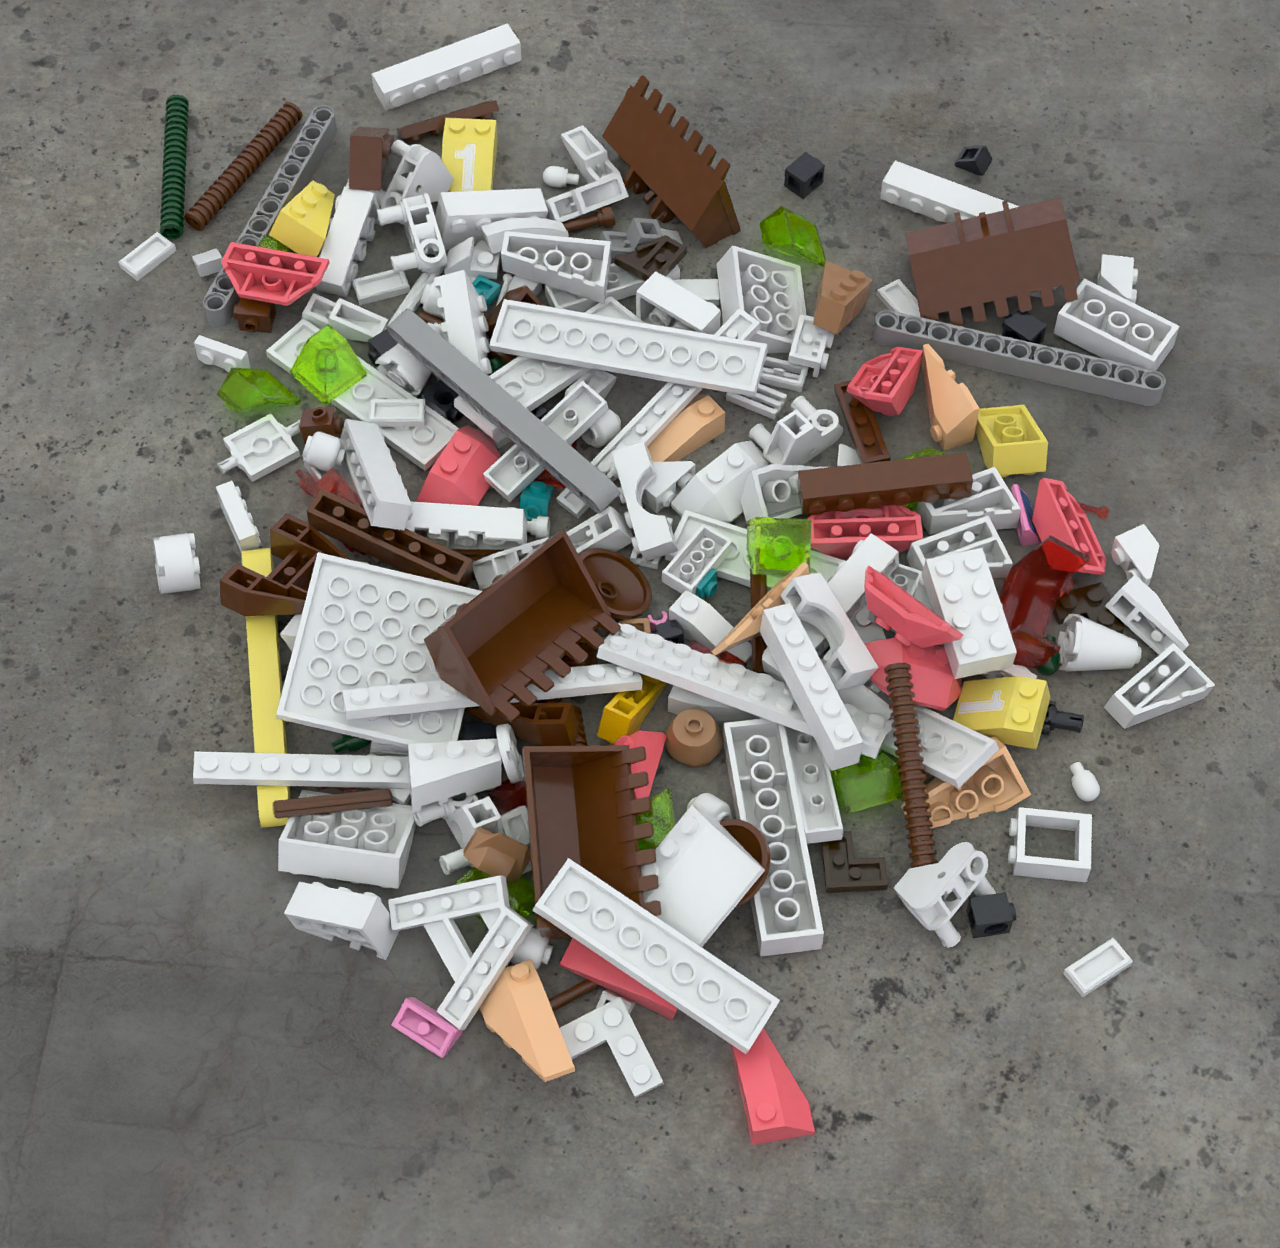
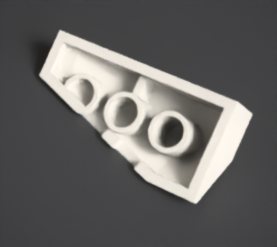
[741,464,827,527]

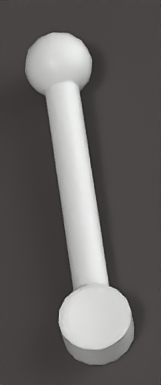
[492,273,513,312]

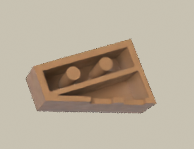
[813,260,873,334]

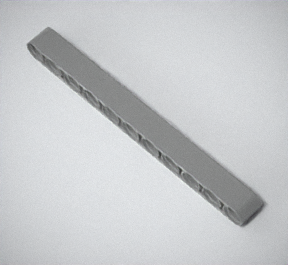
[203,105,337,328]
[386,308,620,513]
[873,310,1166,406]

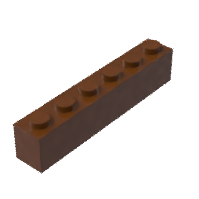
[797,453,973,515]
[307,489,474,587]

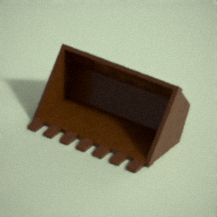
[602,75,741,248]
[905,197,1080,326]
[424,529,621,722]
[522,745,661,939]

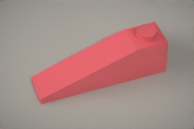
[559,938,678,1020]
[731,1027,815,1145]

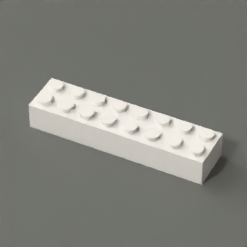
[723,718,824,957]

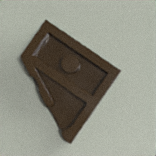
[615,235,687,281]

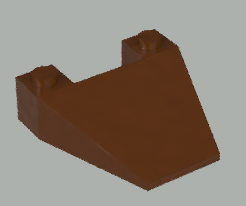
[220,513,350,616]
[464,643,598,746]

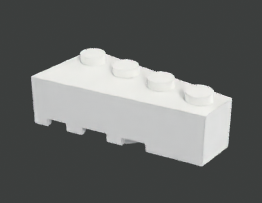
[315,186,380,297]
[435,188,548,250]
[501,231,611,304]
[434,269,492,376]
[405,501,528,550]

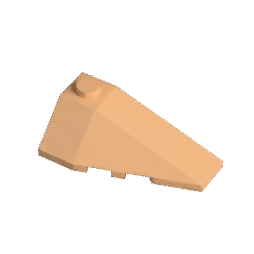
[921,344,979,451]
[647,394,726,462]
[711,561,810,656]
[901,736,1031,829]
[479,959,575,1082]

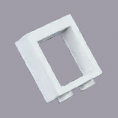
[1008,807,1092,882]

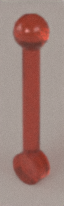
[1078,502,1109,518]

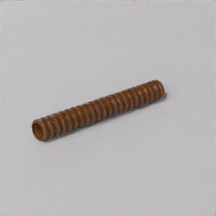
[184,102,303,231]
[884,663,938,868]

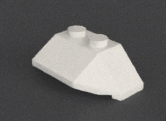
[670,441,770,524]

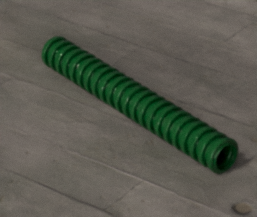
[160,95,189,239]

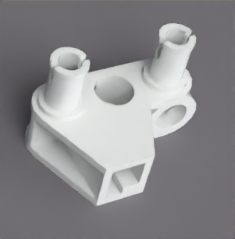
[370,140,454,225]
[377,193,448,274]
[749,396,843,465]
[473,537,549,590]
[412,793,503,875]
[894,842,996,948]

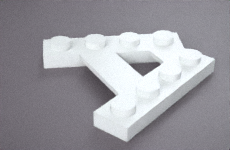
[388,875,533,1030]

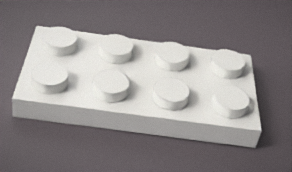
[881,705,999,788]

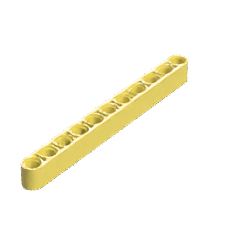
[242,548,291,828]

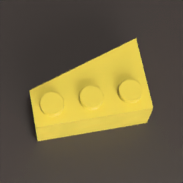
[269,181,335,257]

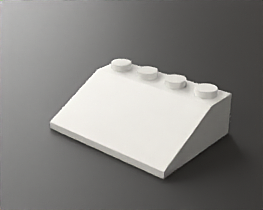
[716,245,807,354]
[278,790,416,889]
[641,805,765,947]

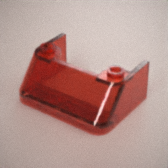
[999,535,1090,668]

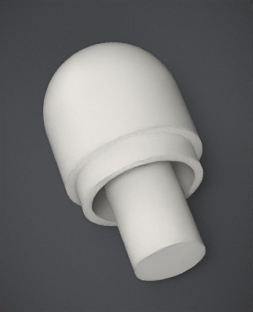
[543,166,579,188]
[1070,762,1100,802]

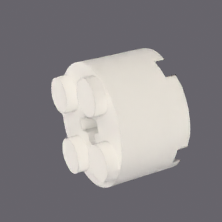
[152,533,201,594]

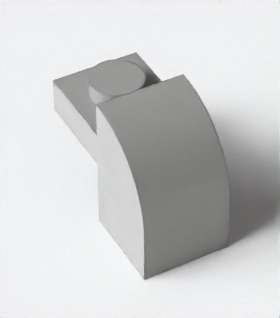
[599,218,663,258]

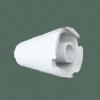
[375,323,444,397]
[1057,614,1141,672]

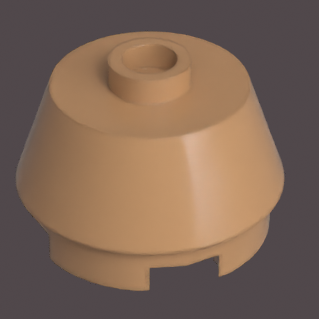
[665,709,723,768]

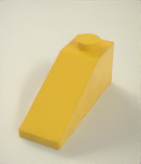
[597,674,666,745]

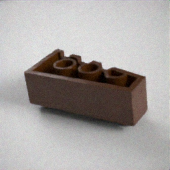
[349,127,394,191]

